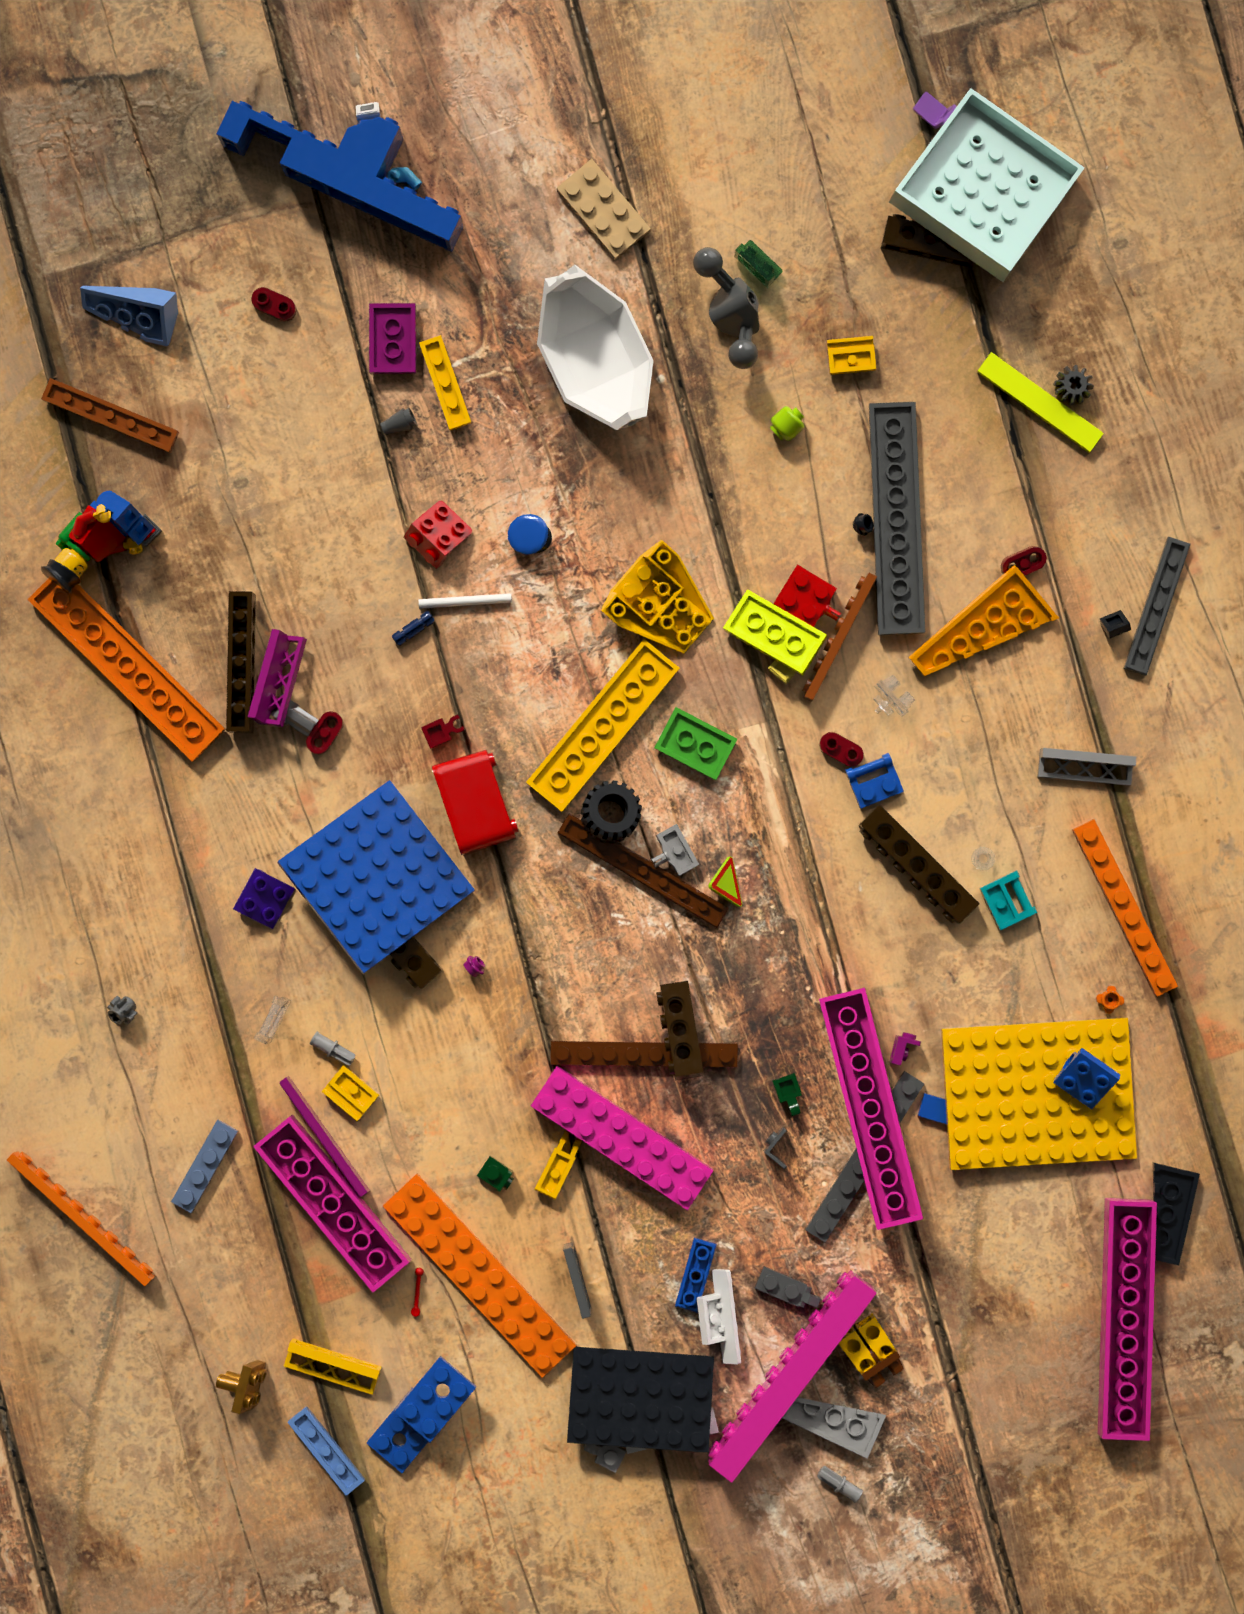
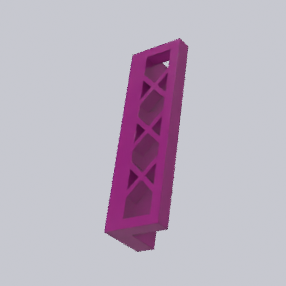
[248,629,307,727]

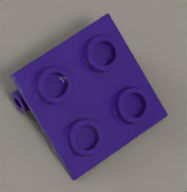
[233,868,295,929]

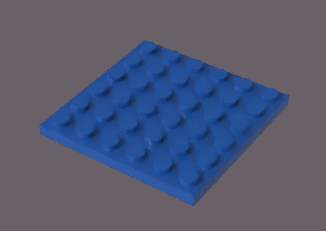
[277,780,475,974]

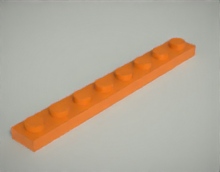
[1072,819,1178,997]
[7,1151,155,1286]

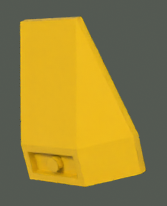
[601,540,714,653]

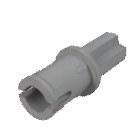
[310,1031,356,1066]
[817,1466,863,1503]

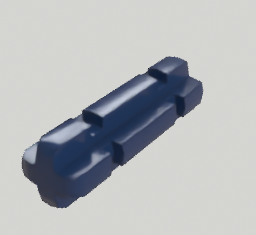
[392,611,435,646]

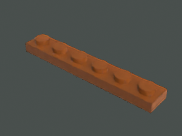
[41,378,179,453]
[802,572,877,702]

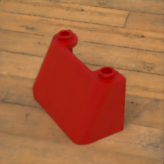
[432,750,519,856]

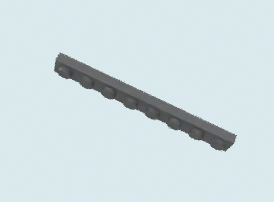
[805,1071,924,1242]

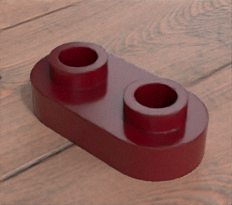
[251,287,297,322]
[1000,546,1047,576]
[306,711,343,754]
[819,732,864,767]

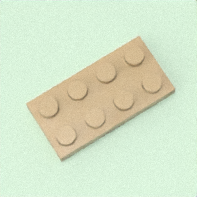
[556,159,651,260]

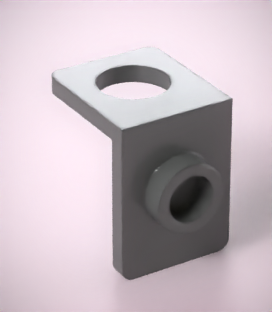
[763,1127,787,1169]

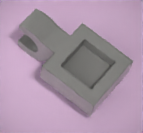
[583,1444,626,1473]

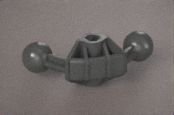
[693,247,760,369]

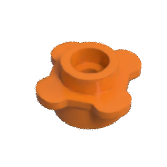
[1096,986,1124,1014]

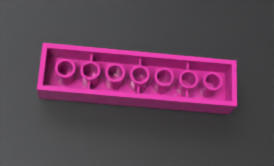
[531,1065,713,1211]
[253,1115,411,1292]

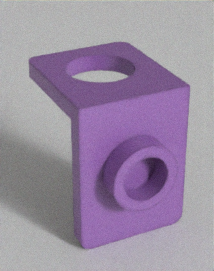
[913,92,957,129]

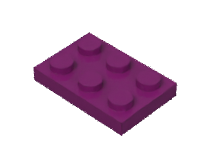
[369,303,416,374]

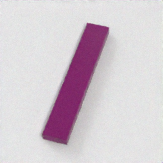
[279,1076,370,1197]

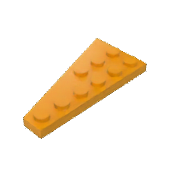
[908,565,1059,676]

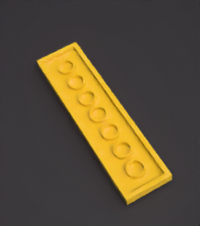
[526,639,680,812]

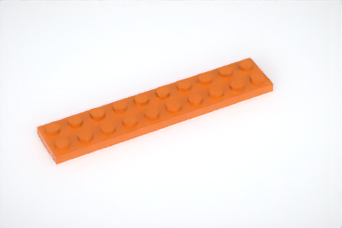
[27,579,226,762]
[383,1173,577,1378]

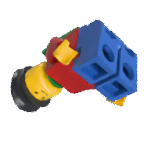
[41,491,154,594]

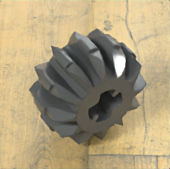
[1053,365,1094,405]

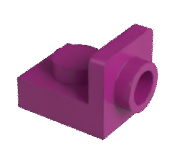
[889,1032,921,1065]

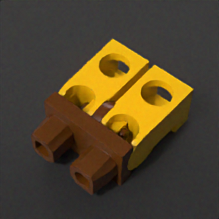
[839,1313,904,1388]

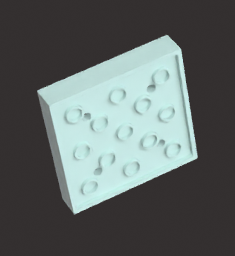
[889,88,1085,282]

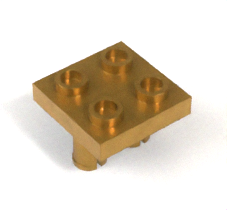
[216,1360,267,1414]

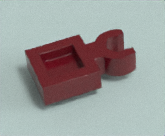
[421,715,465,749]

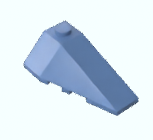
[80,286,178,346]

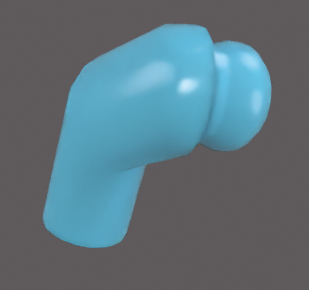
[387,167,422,191]

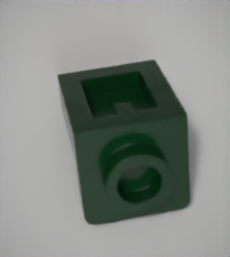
[477,1155,514,1192]

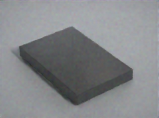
[563,1242,592,1319]

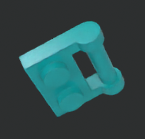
[979,870,1037,930]

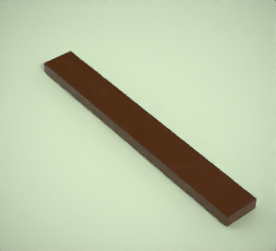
[557,813,729,928]

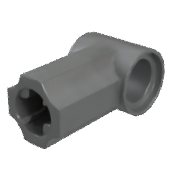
[271,694,319,736]

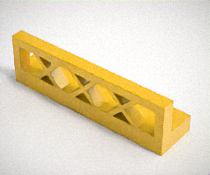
[284,1338,382,1395]

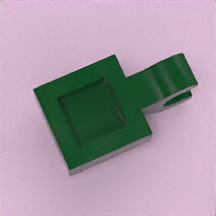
[772,1073,802,1116]

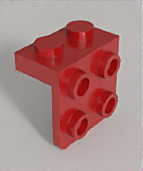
[403,501,472,569]

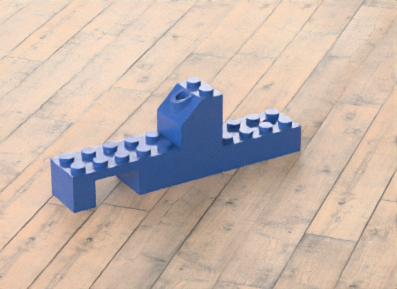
[216,101,464,252]

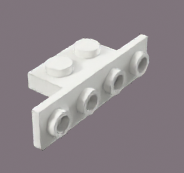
[697,1269,741,1365]

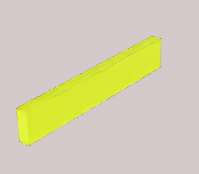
[977,352,1104,453]

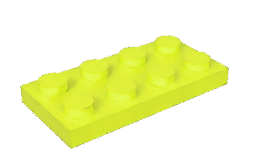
[723,589,827,676]

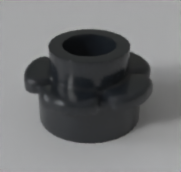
[853,513,874,536]

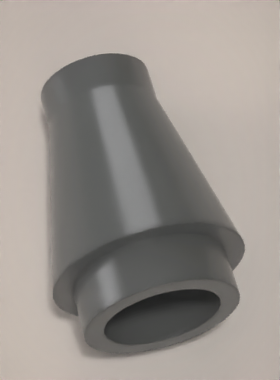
[380,408,417,435]

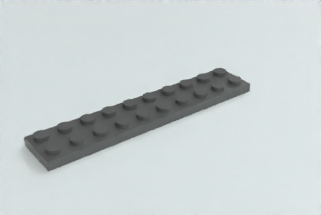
[868,402,925,635]

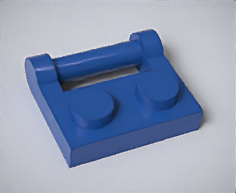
[845,753,904,809]

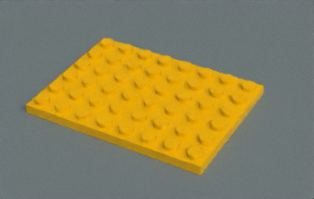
[941,1018,1137,1170]

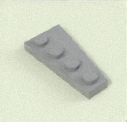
[782,1397,886,1459]

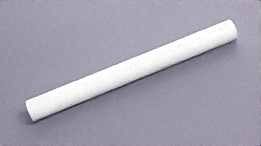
[419,594,512,609]

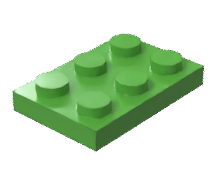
[654,707,737,780]

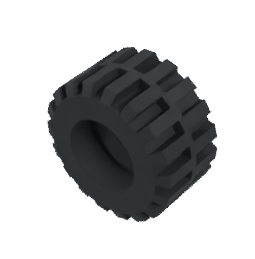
[581,780,642,844]

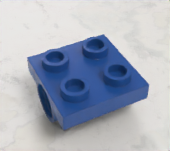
[1053,1048,1120,1110]

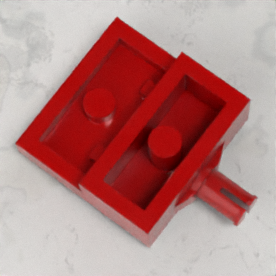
[773,564,841,627]

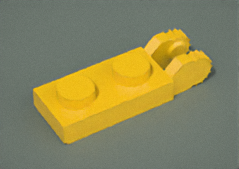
[534,1131,582,1200]

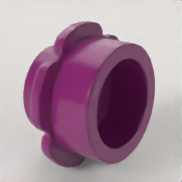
[464,956,485,977]

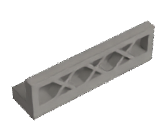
[1037,748,1137,786]

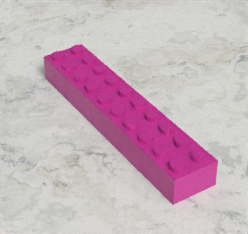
[819,988,923,1230]
[1097,1198,1157,1441]
[708,1269,877,1483]

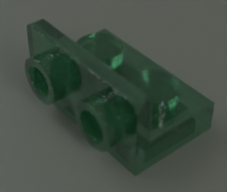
[734,240,783,288]

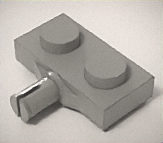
[651,824,699,876]

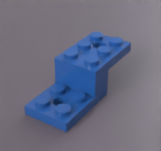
[366,1356,476,1473]

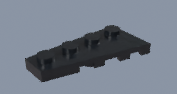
[1152,1162,1200,1266]

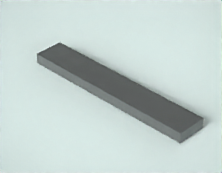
[1123,537,1191,676]

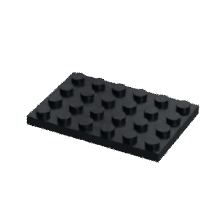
[567,1347,714,1453]

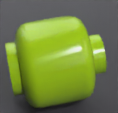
[770,406,805,441]

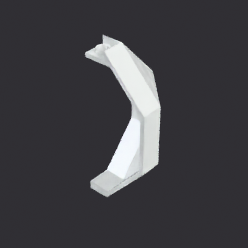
[537,265,653,430]

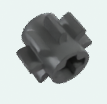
[107,996,137,1025]

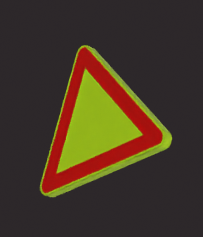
[708,856,742,907]

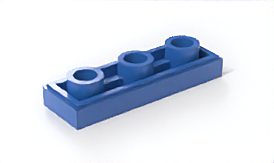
[675,1237,717,1313]

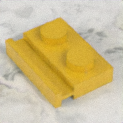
[826,336,876,375]
[321,1065,379,1121]

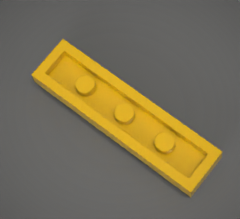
[419,335,472,431]

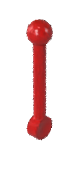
[411,1267,424,1317]

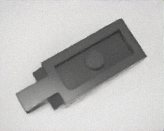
[755,1266,821,1308]

